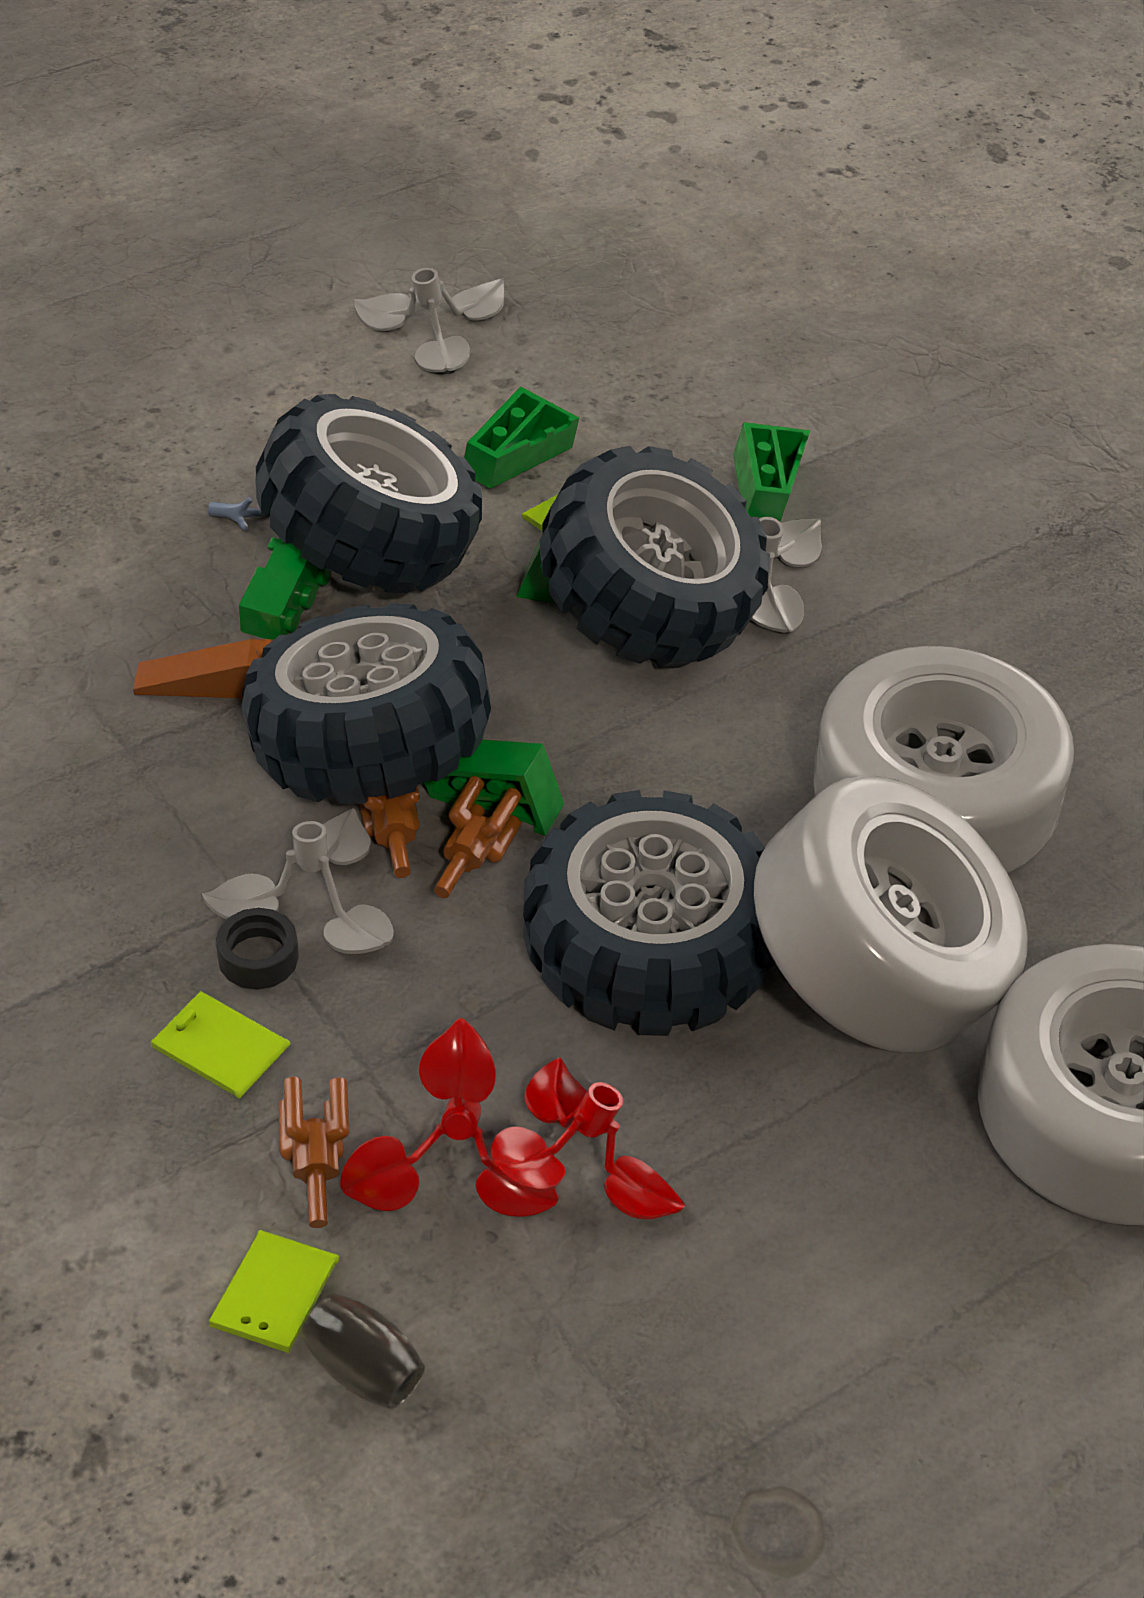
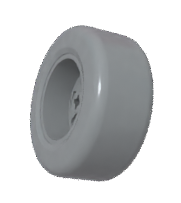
[813,646,1074,873]
[754,776,1028,1053]
[978,944,1144,1225]

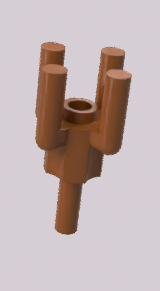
[434,776,521,898]
[359,785,420,878]
[278,1077,350,1228]

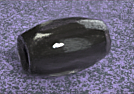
[301,1293,425,1409]

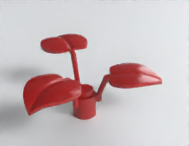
[340,1018,559,1217]
[490,1057,685,1220]

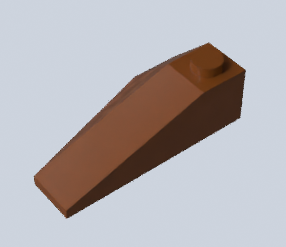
[133,639,273,699]

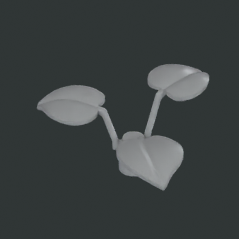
[354,268,505,372]
[751,517,822,633]
[202,808,394,954]

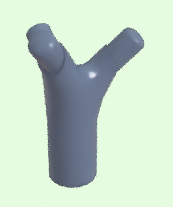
[208,497,266,531]

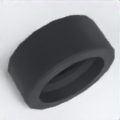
[216,907,299,990]

